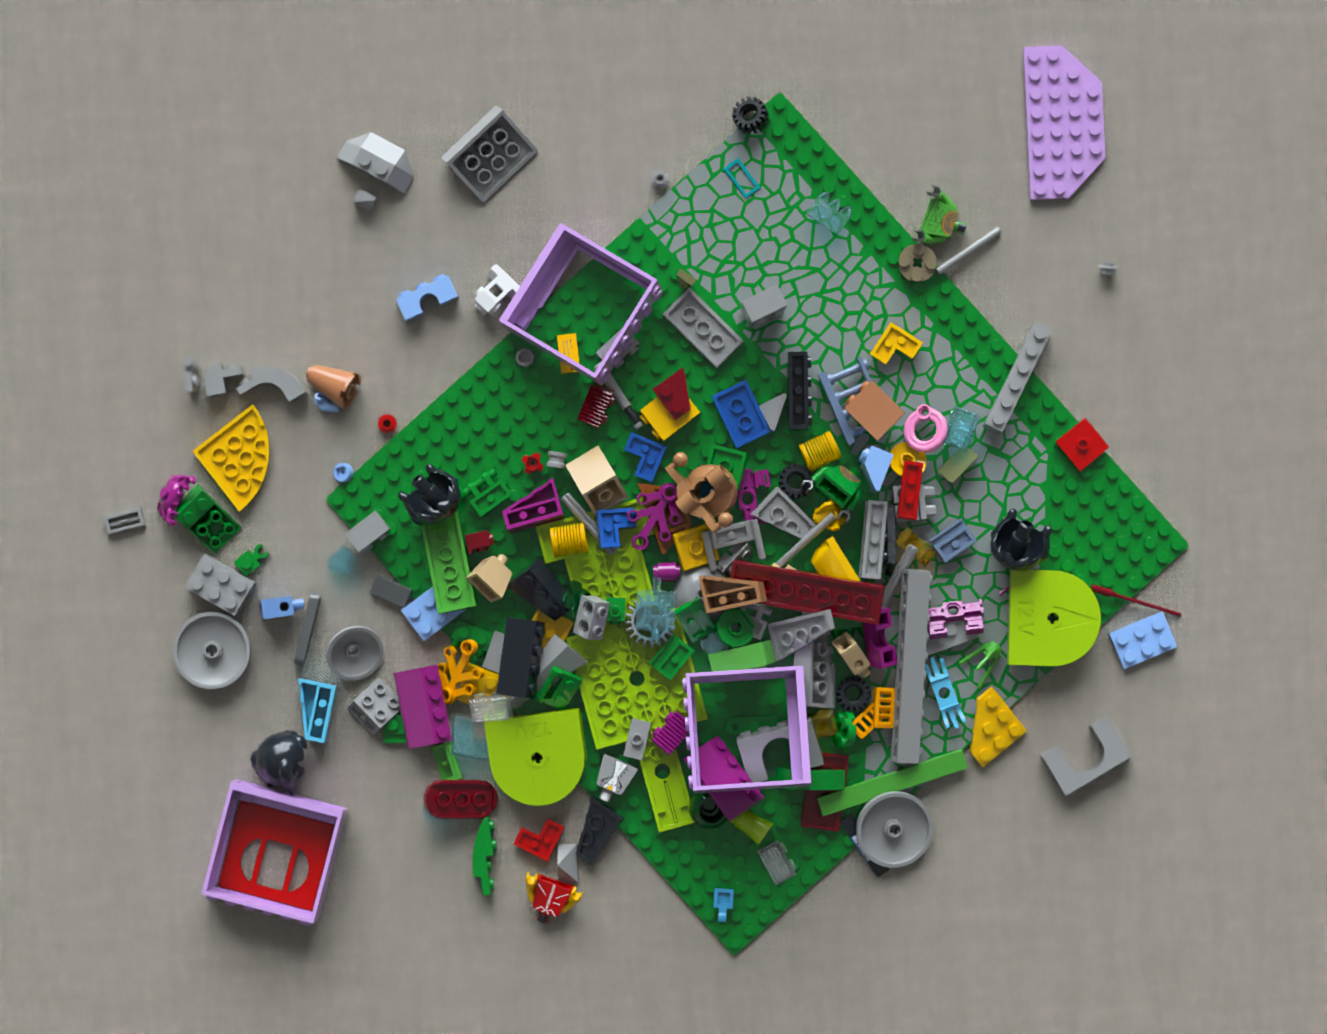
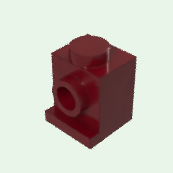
[465,530,495,554]

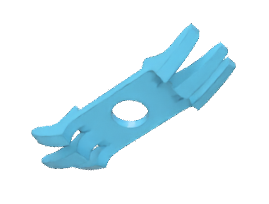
[925,657,966,729]

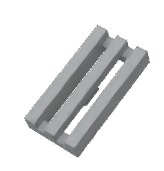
[103,507,146,535]

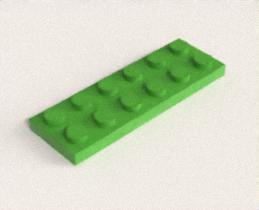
[421,509,477,615]

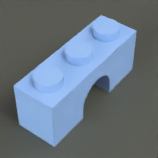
[396,274,459,321]

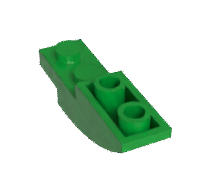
[472,816,497,896]

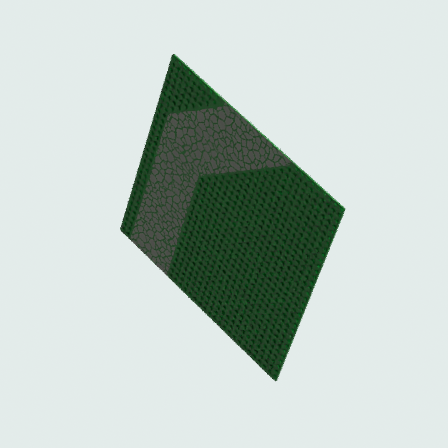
[326,93,1188,955]

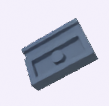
[929,518,977,563]

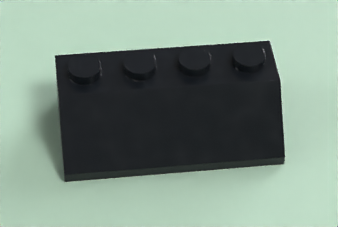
[496,617,546,699]

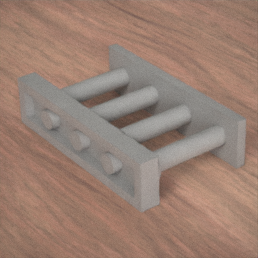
[858,500,888,579]

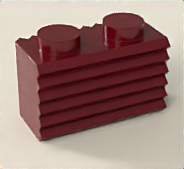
[577,382,616,428]

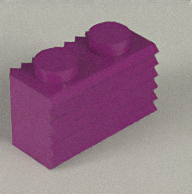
[651,711,690,756]

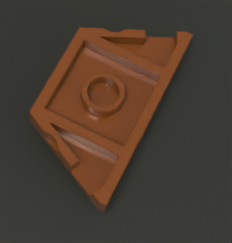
[637,483,692,554]

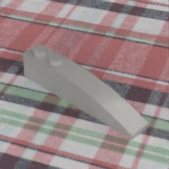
[793,612,836,709]

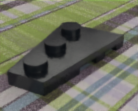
[883,508,896,575]
[576,796,624,865]

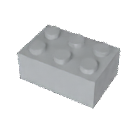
[185,554,256,616]

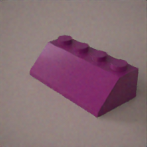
[393,665,452,749]
[684,736,764,822]

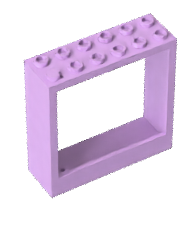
[683,666,811,794]

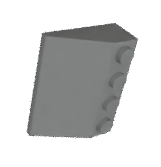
[441,106,538,203]

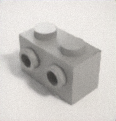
[345,511,391,553]

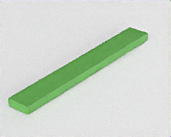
[816,749,968,816]

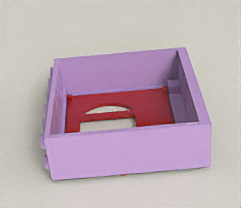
[201,779,348,926]

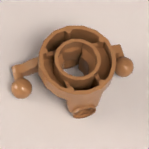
[665,452,738,533]

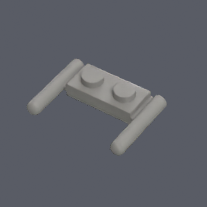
[701,519,766,572]

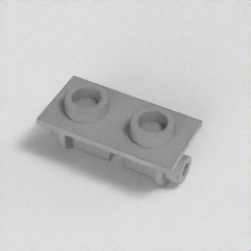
[717,542,753,577]

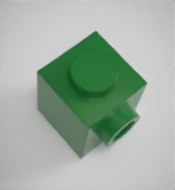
[606,597,626,625]

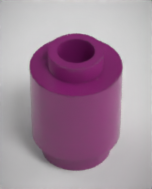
[653,562,681,582]

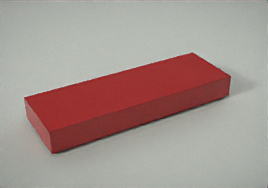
[897,461,923,520]

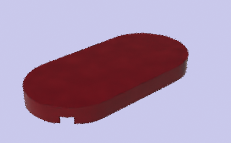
[423,779,498,819]

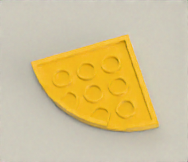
[192,404,270,512]

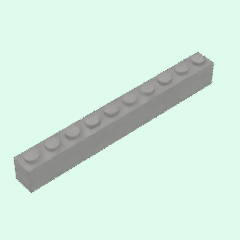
[890,569,932,764]

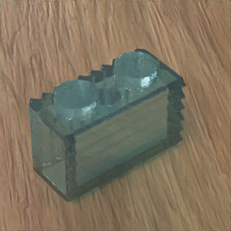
[943,406,981,452]

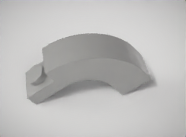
[236,367,307,403]

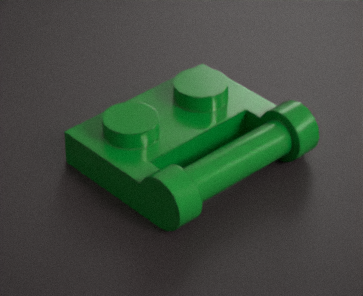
[535,666,583,710]

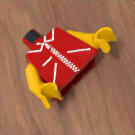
[525,872,584,923]

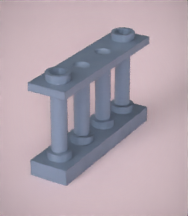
[817,356,871,446]

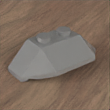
[337,132,414,194]

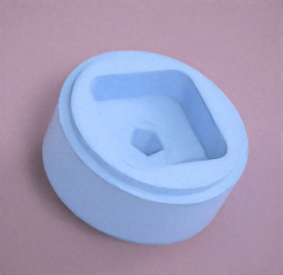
[333,463,353,482]

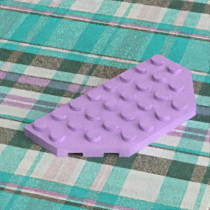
[1023,45,1105,200]

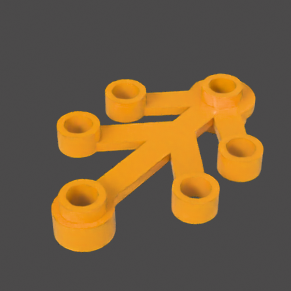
[437,639,485,705]

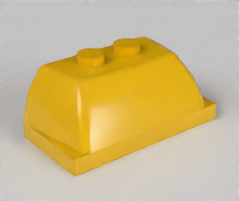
[810,536,860,581]

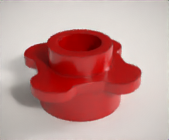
[522,453,543,474]

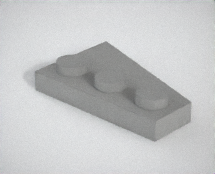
[750,487,817,539]

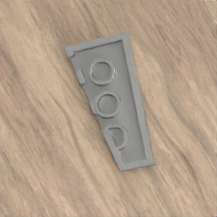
[767,609,835,661]

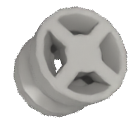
[547,451,567,469]

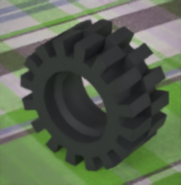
[732,97,769,135]
[779,464,813,499]
[836,676,871,711]

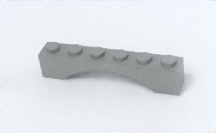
[982,321,1052,435]

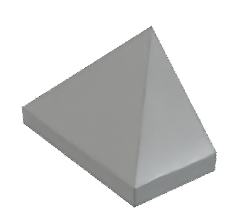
[759,393,787,432]
[558,844,578,883]

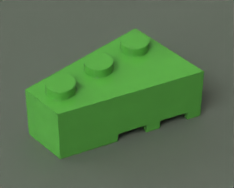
[708,639,778,672]

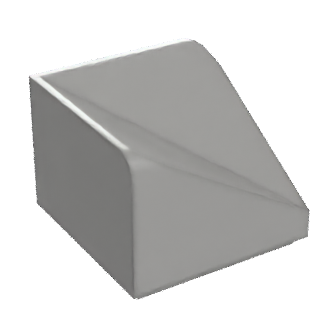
[353,189,378,212]

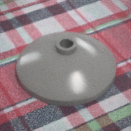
[673,565,725,620]
[326,626,383,681]

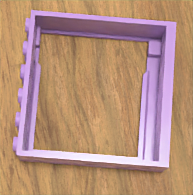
[499,223,663,386]

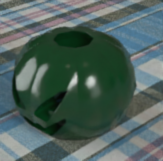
[689,793,728,829]

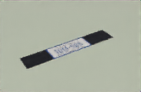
[840,814,889,877]

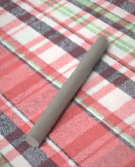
[935,227,1002,275]
[776,513,836,568]

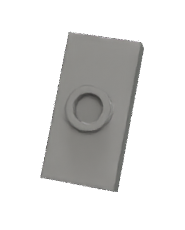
[623,718,651,760]

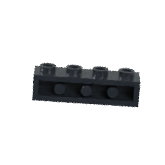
[787,352,812,430]

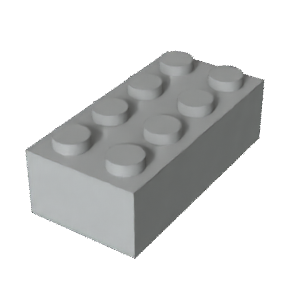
[740,284,787,330]

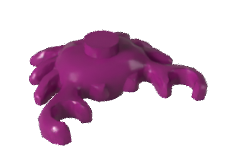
[157,474,196,527]

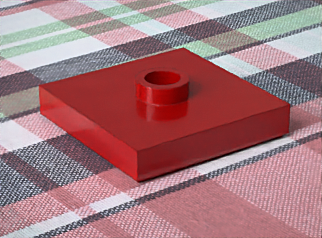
[1055,418,1109,472]

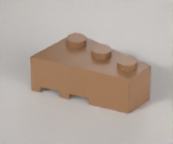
[699,575,767,614]

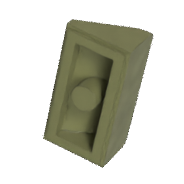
[937,444,978,484]

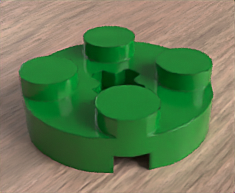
[714,609,754,648]
[832,712,856,751]

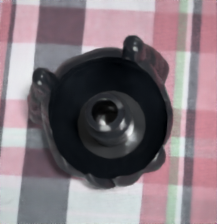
[398,464,461,525]
[990,508,1052,571]
[250,730,307,795]

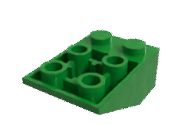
[174,484,242,554]

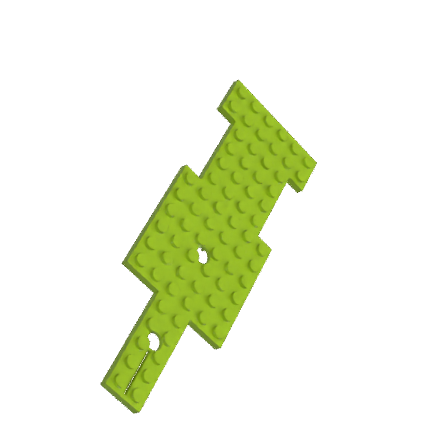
[536,498,708,832]

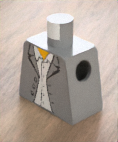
[596,753,638,802]

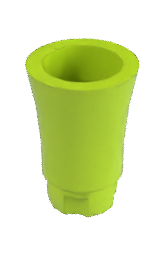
[730,811,773,846]

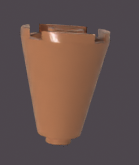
[306,365,361,409]

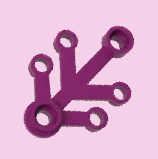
[626,483,681,550]

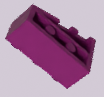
[502,478,565,534]

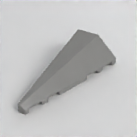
[498,634,588,716]

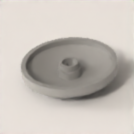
[173,612,251,689]
[856,791,933,868]

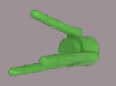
[959,641,1003,689]

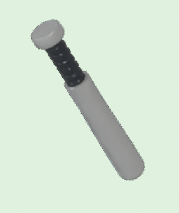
[594,362,645,430]

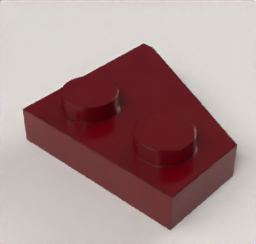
[652,367,691,421]

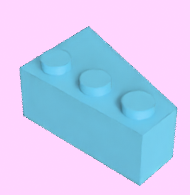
[298,678,338,743]

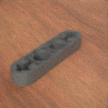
[294,591,321,666]

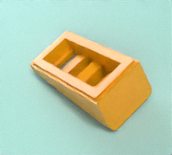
[873,687,895,729]
[852,702,888,739]

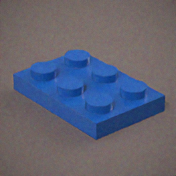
[711,380,771,448]

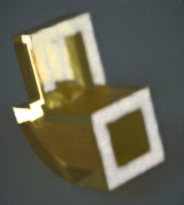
[895,527,937,567]
[807,709,838,738]

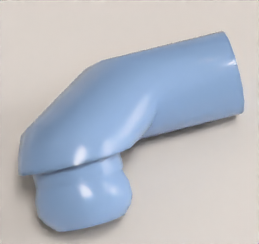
[314,392,340,412]

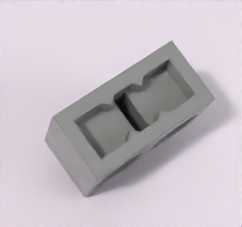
[573,595,610,640]

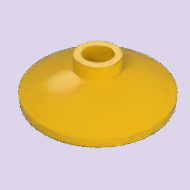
[890,442,927,477]

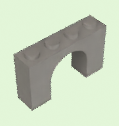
[737,716,824,783]
[1040,716,1132,797]

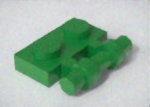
[462,469,512,517]

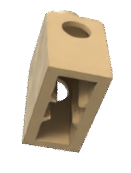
[466,554,512,602]
[831,631,870,678]

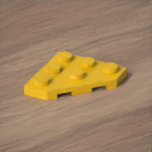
[970,687,1027,767]

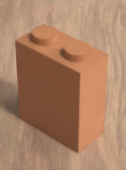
[845,380,905,441]

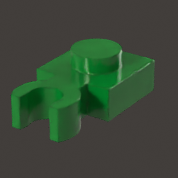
[234,544,269,577]

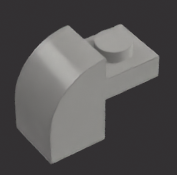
[204,363,244,397]

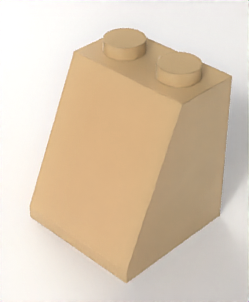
[565,446,628,517]

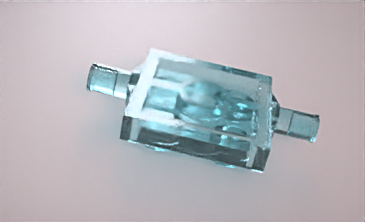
[636,577,676,644]

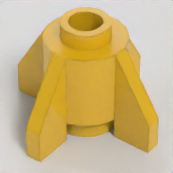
[813,499,848,531]

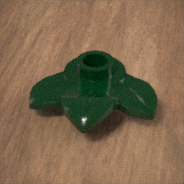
[562,580,591,619]

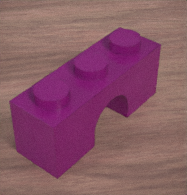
[862,607,898,668]

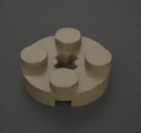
[898,243,937,282]

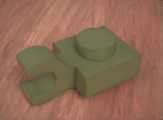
[676,269,696,290]

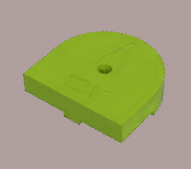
[1007,569,1101,666]
[484,708,587,806]

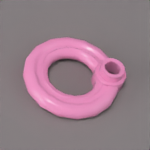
[903,404,948,453]

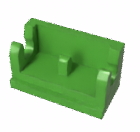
[431,741,463,779]

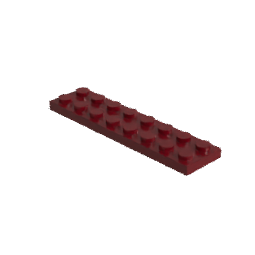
[730,560,885,625]

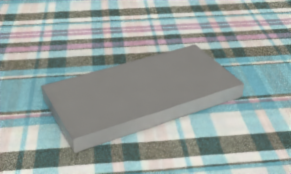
[662,287,744,368]

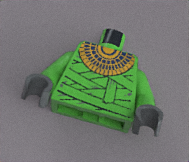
[912,185,967,245]

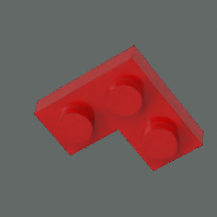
[513,818,565,861]

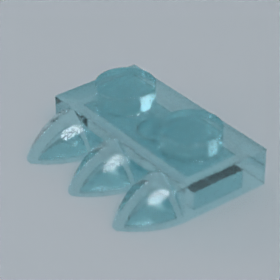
[806,192,851,235]

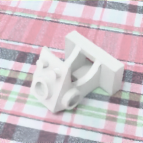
[474,264,520,316]

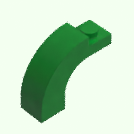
[776,768,845,790]

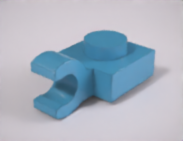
[713,888,734,922]

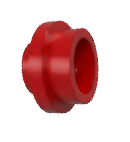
[378,414,397,433]

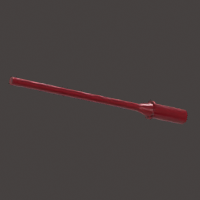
[1090,584,1182,617]

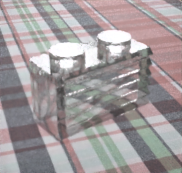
[469,692,513,723]
[757,839,797,885]

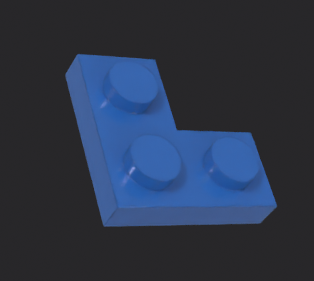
[624,432,667,482]
[596,508,637,549]

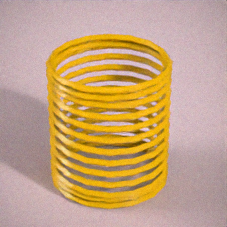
[799,431,842,472]
[550,522,588,558]

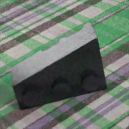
[507,558,570,621]

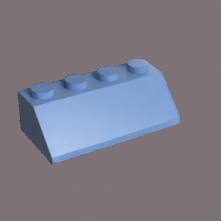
[858,446,894,493]

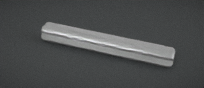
[562,493,618,555]
[882,544,918,607]

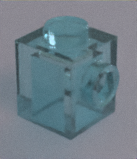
[327,545,358,575]

